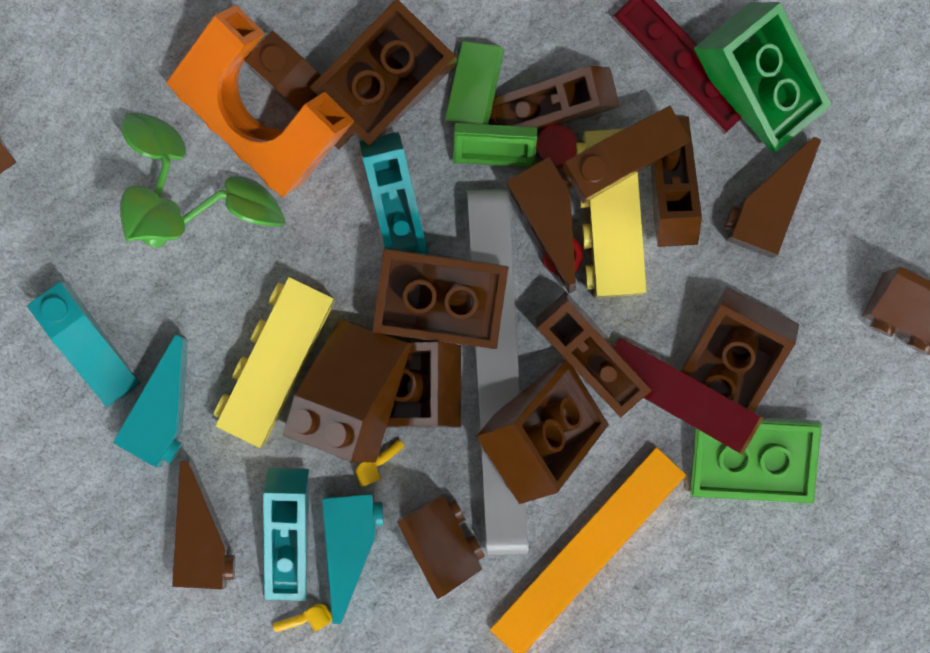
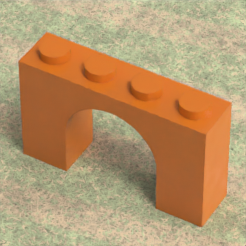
[166,5,354,198]

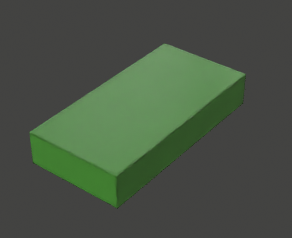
[445,41,504,125]
[453,123,537,167]

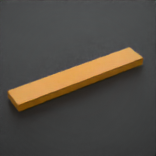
[489,447,687,653]

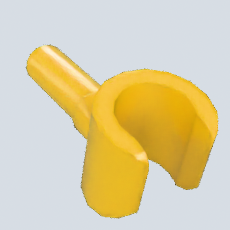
[355,439,405,487]
[272,603,332,633]

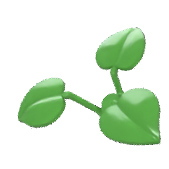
[120,113,286,248]

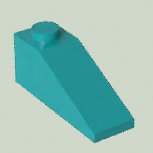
[359,131,428,252]
[26,281,141,407]
[113,334,188,468]
[263,468,309,601]
[322,493,384,624]

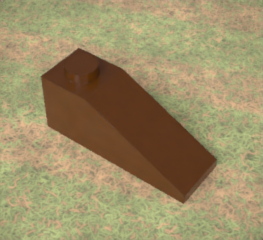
[245,31,355,150]
[488,65,620,130]
[562,106,691,204]
[650,116,702,247]
[724,137,822,258]
[506,157,576,294]
[535,291,652,418]
[172,461,236,590]

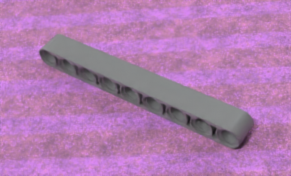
[467,188,528,556]

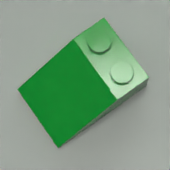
[694,2,831,152]

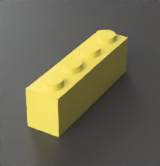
[576,129,647,299]
[214,277,336,448]

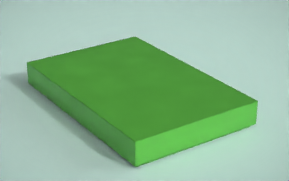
[689,417,822,504]

